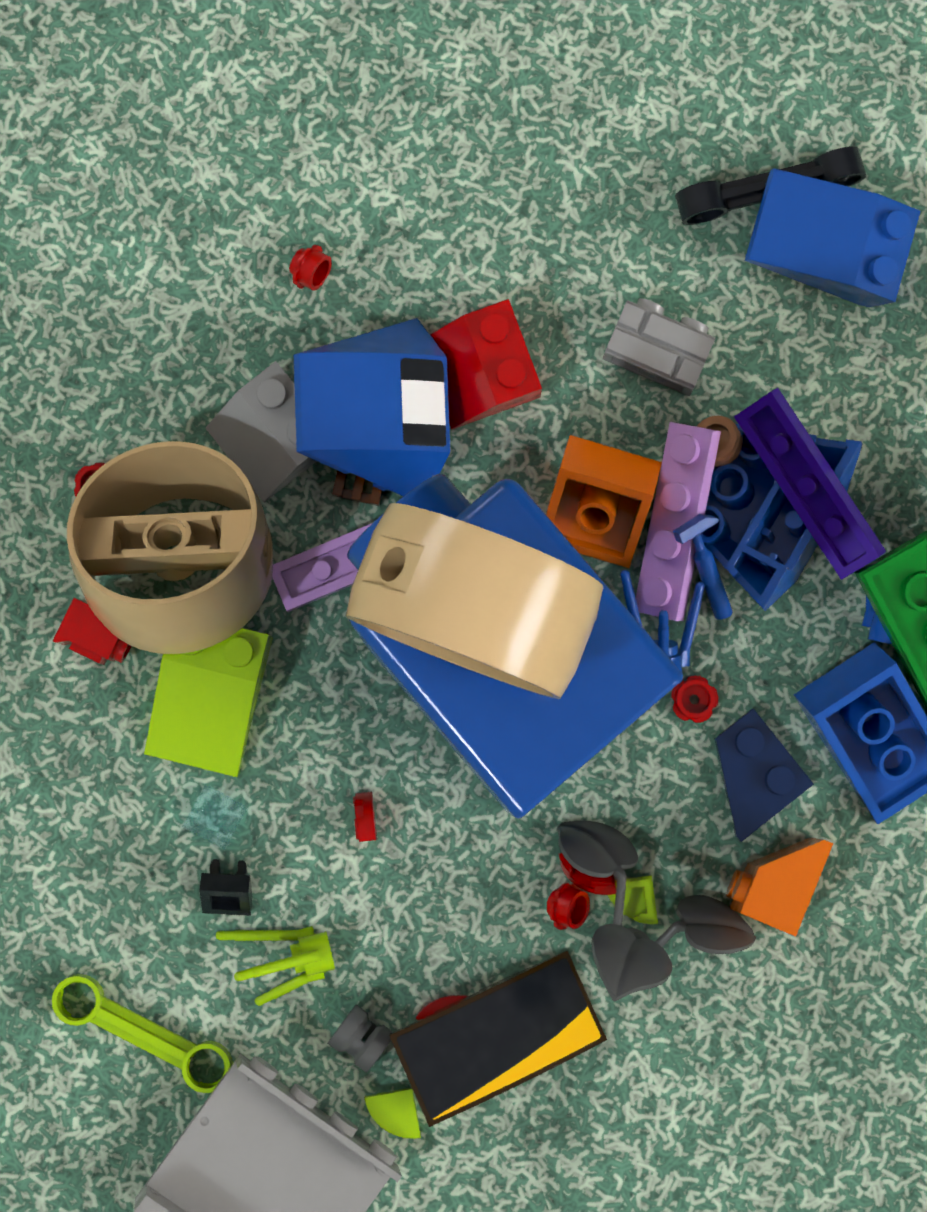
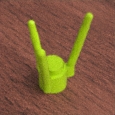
[215,926,335,1006]

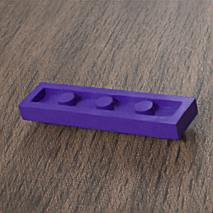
[734,388,886,580]

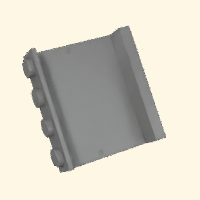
[134,1053,402,1212]

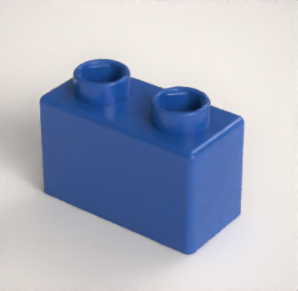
[347,474,683,819]

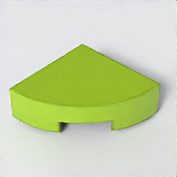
[607,875,658,924]
[364,1087,421,1139]

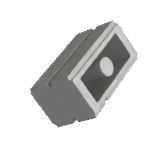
[603,298,715,396]

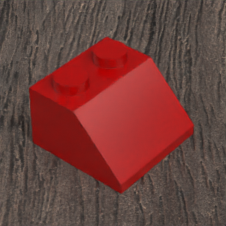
[430,299,542,430]

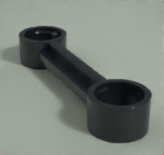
[675,146,866,225]

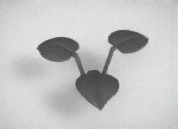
[556,820,756,1001]

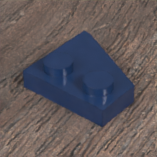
[714,708,814,842]

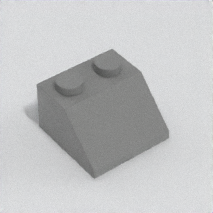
[205,361,317,502]

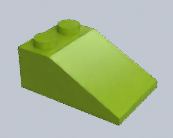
[144,628,273,777]

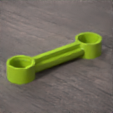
[52,974,233,1093]

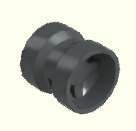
[327,1004,392,1073]

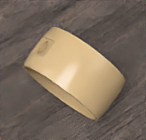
[67,441,273,654]
[346,503,603,699]

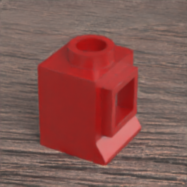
[53,598,132,665]

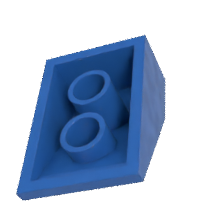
[744,168,921,307]
[793,642,927,824]

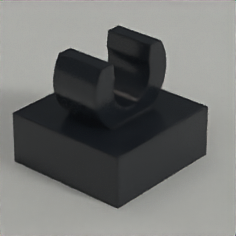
[199,859,252,916]

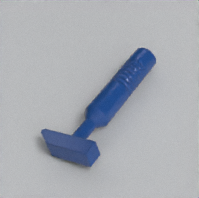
[673,514,733,620]

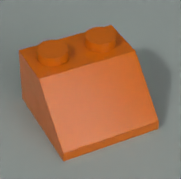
[546,435,662,568]
[726,838,833,937]

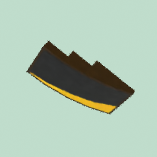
[389,951,607,1127]

